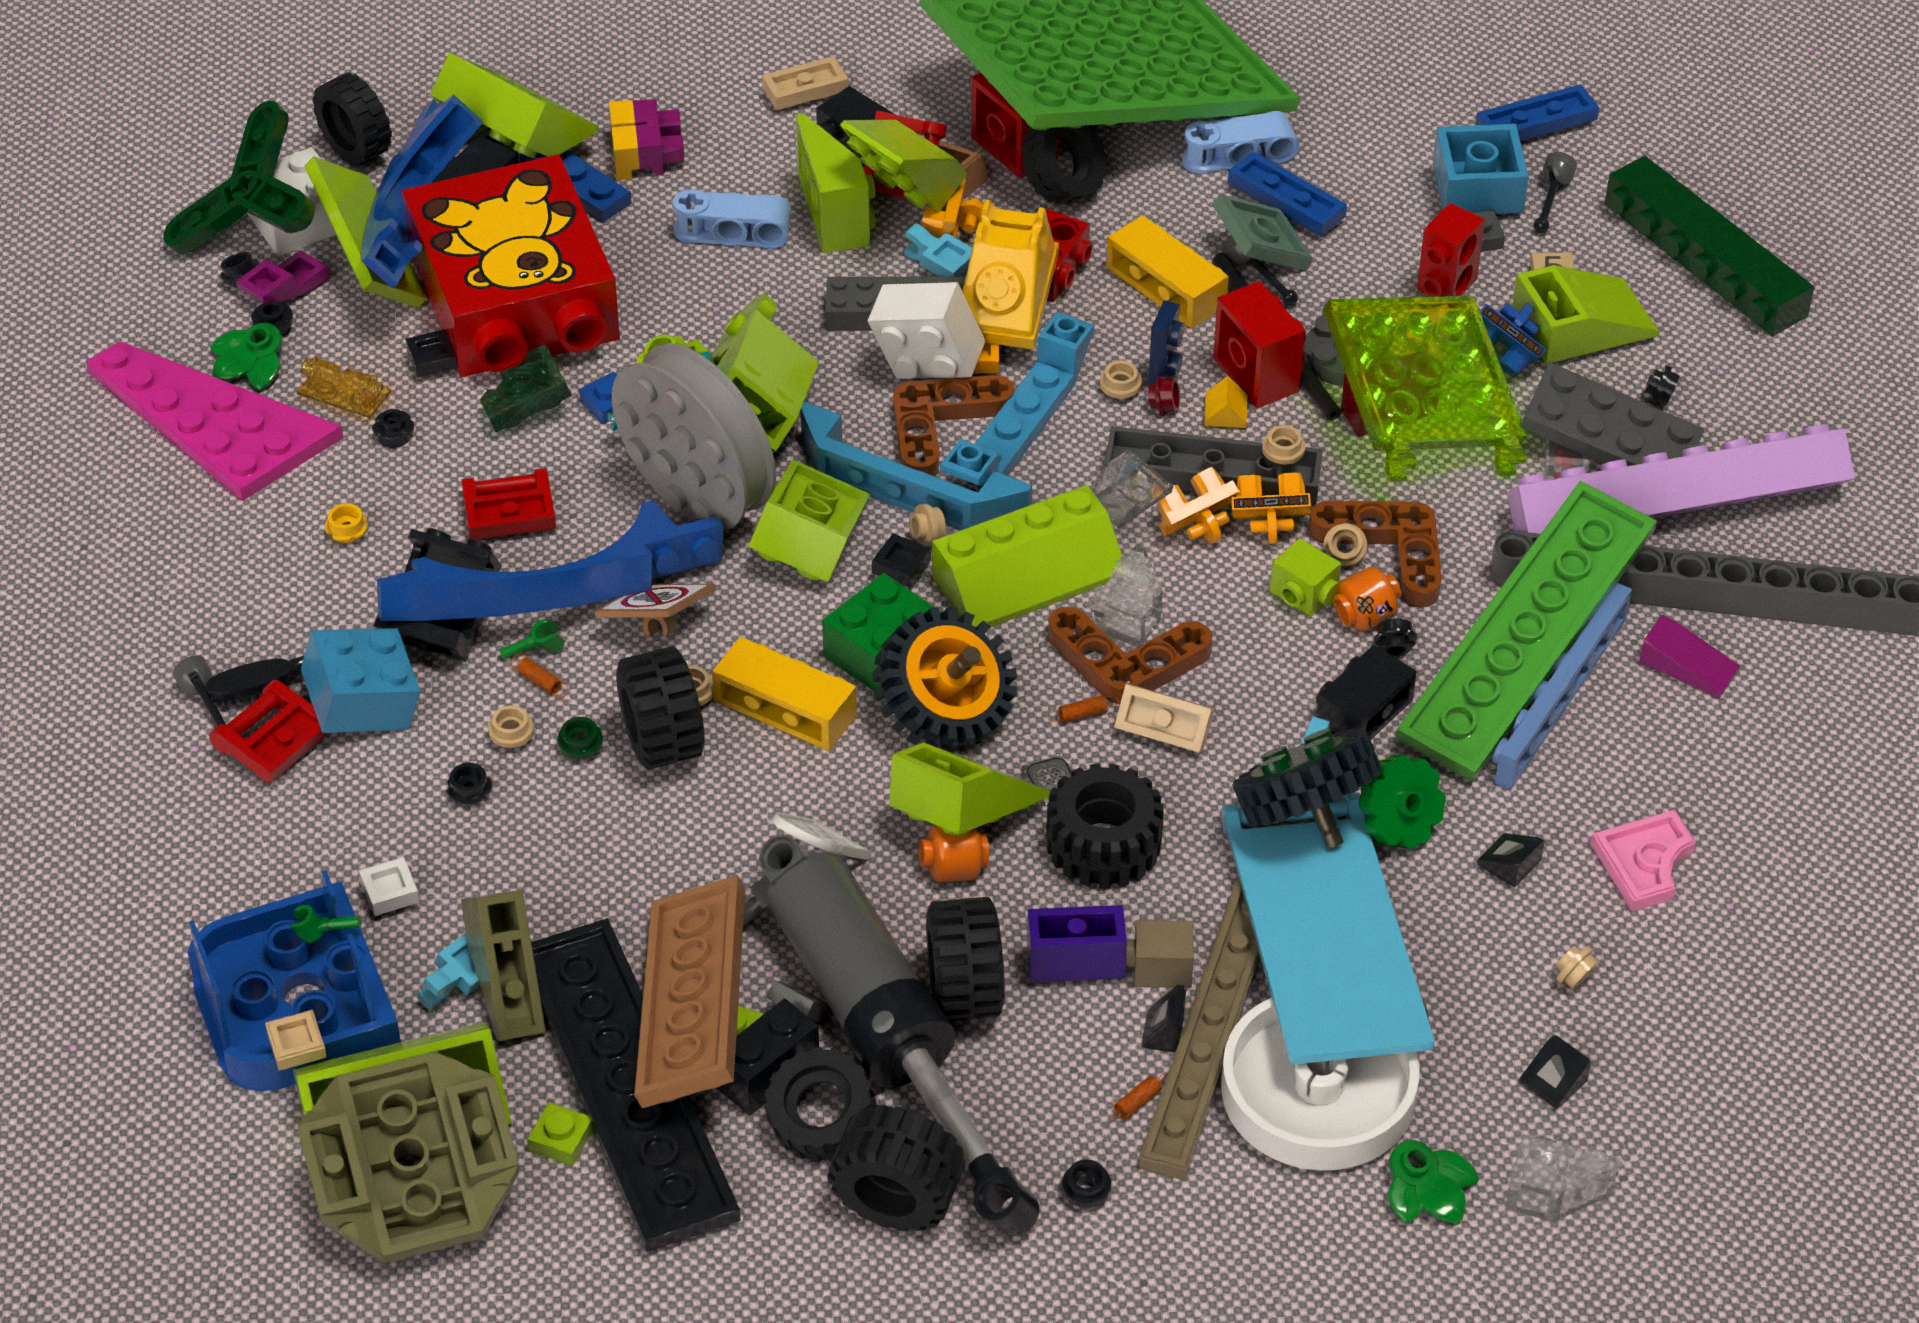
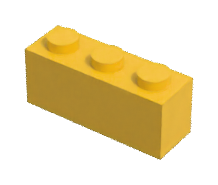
[1106,215,1229,329]
[712,636,857,751]

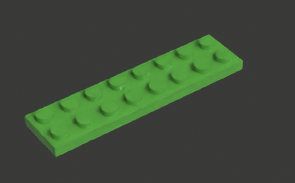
[1395,480,1657,782]

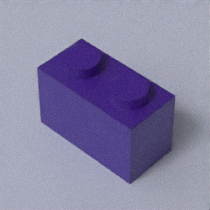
[1027,905,1127,982]

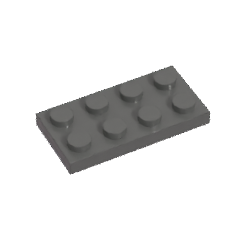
[1520,362,1705,466]

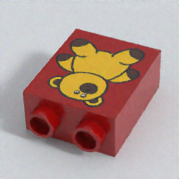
[402,154,620,378]

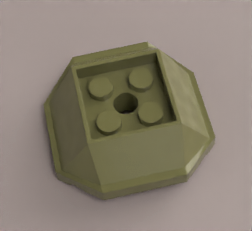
[297,1052,520,1264]

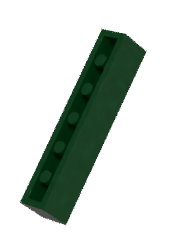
[1605,155,1815,337]

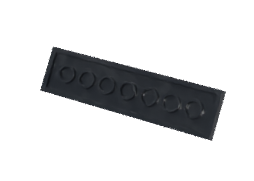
[531,918,741,1252]

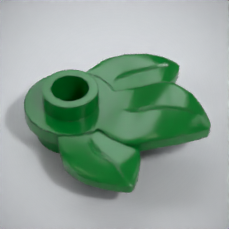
[210,323,283,392]
[1388,1140,1479,1225]

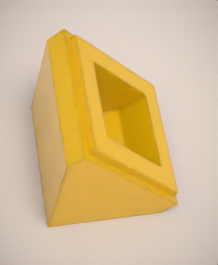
[1204,376,1248,428]

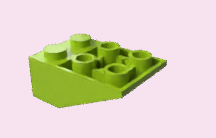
[840,120,968,213]
[1512,265,1660,364]
[717,309,819,453]
[889,742,1050,836]

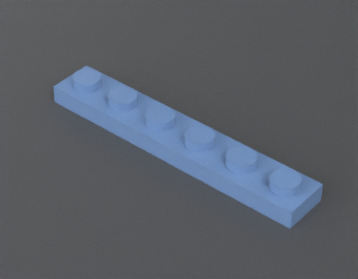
[1493,583,1632,790]

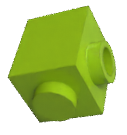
[1270,538,1341,617]

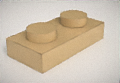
[762,56,849,110]
[1114,684,1215,753]

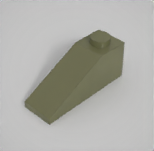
[461,890,546,1041]

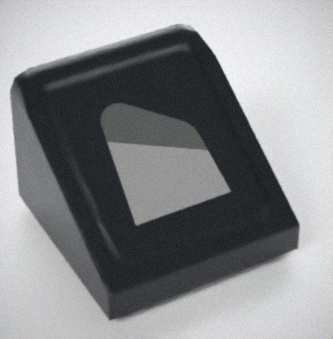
[1477,833,1545,888]
[1141,985,1187,1053]
[1519,1035,1591,1109]

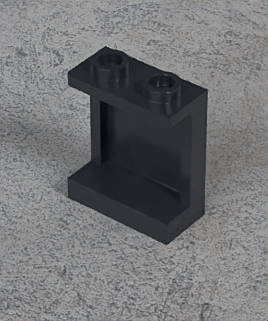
[373,528,502,662]

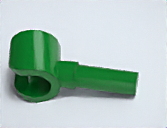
[499,619,565,659]
[290,905,362,943]

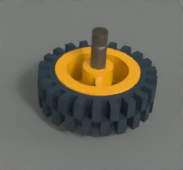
[872,607,1017,753]

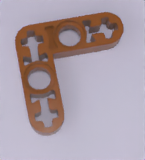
[893,375,1014,477]
[1308,501,1442,608]
[1048,607,1212,704]

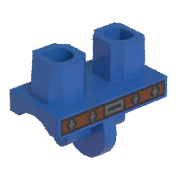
[1465,302,1546,377]

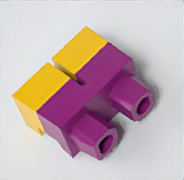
[609,99,684,181]

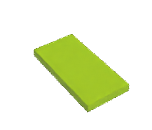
[304,156,428,308]

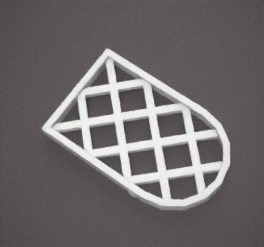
[771,812,872,860]

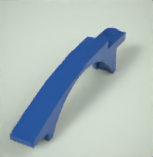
[361,94,483,288]
[377,500,723,621]

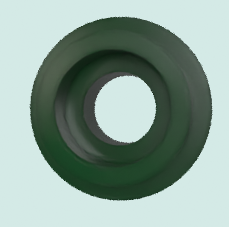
[557,717,603,759]

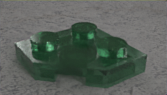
[480,344,572,433]

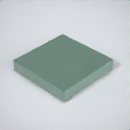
[1212,194,1313,271]

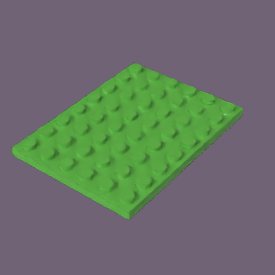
[919,0,1301,130]

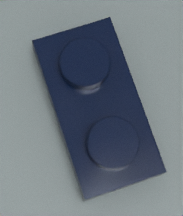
[1148,300,1185,388]

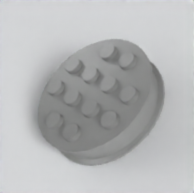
[612,343,776,531]

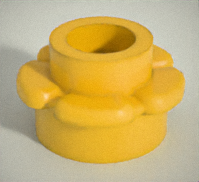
[325,503,367,543]

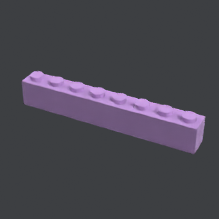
[1507,424,1855,534]

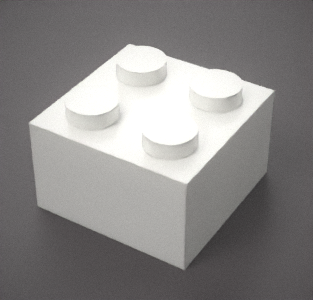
[247,147,336,257]
[868,282,985,379]

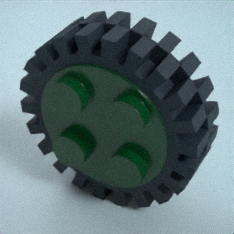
[1232,728,1383,849]

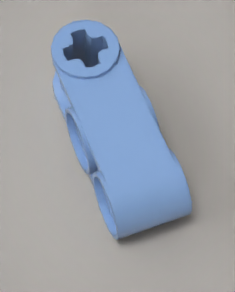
[1182,111,1300,174]
[673,189,791,249]

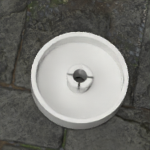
[1221,998,1420,1170]

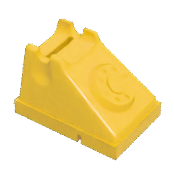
[962,200,1059,350]

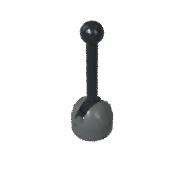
[1533,152,1577,233]
[1223,235,1298,306]
[173,655,226,726]

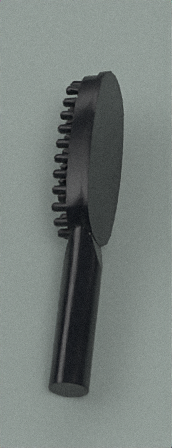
[207,656,304,706]

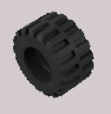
[616,646,705,770]
[1046,764,1164,888]
[926,897,1005,1021]
[827,1105,965,1232]

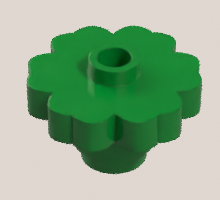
[1358,754,1446,849]

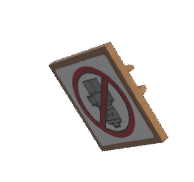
[594,584,716,636]

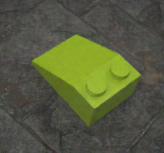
[796,113,876,253]
[748,459,870,582]

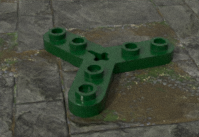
[163,101,315,254]

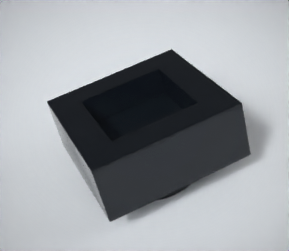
[405,329,458,378]
[872,533,931,588]

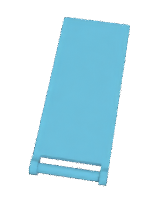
[1221,792,1435,1064]

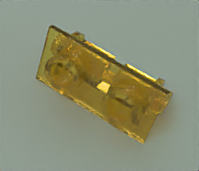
[297,356,391,419]

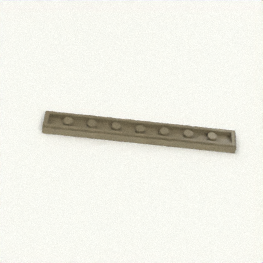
[1138,876,1261,1181]

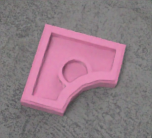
[1590,809,1696,912]

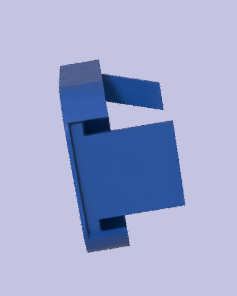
[187,870,401,1092]

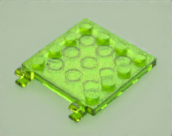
[1322,296,1527,481]

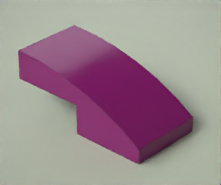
[236,250,330,303]

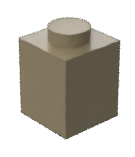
[1126,920,1194,988]

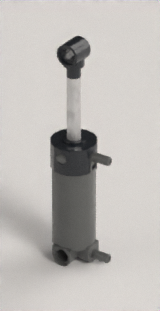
[743,835,1039,1236]

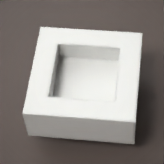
[359,857,419,916]

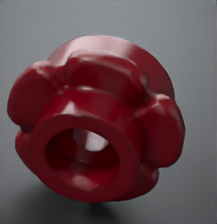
[1148,375,1180,417]

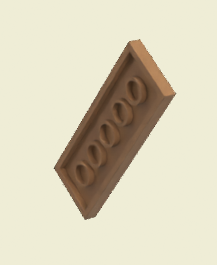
[634,875,745,1108]

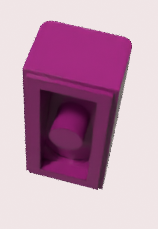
[1639,615,1740,698]

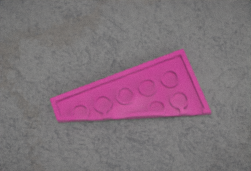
[86,341,343,501]

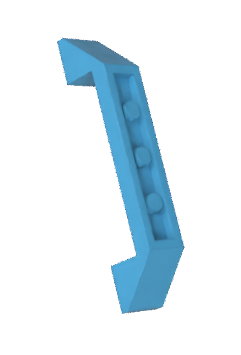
[940,312,1094,486]
[800,401,1032,530]

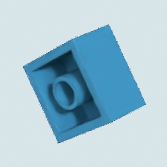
[1433,124,1529,214]
[301,628,421,733]

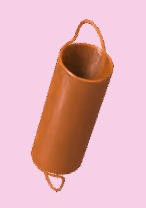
[511,654,568,699]
[1047,695,1119,723]
[1109,1072,1167,1122]

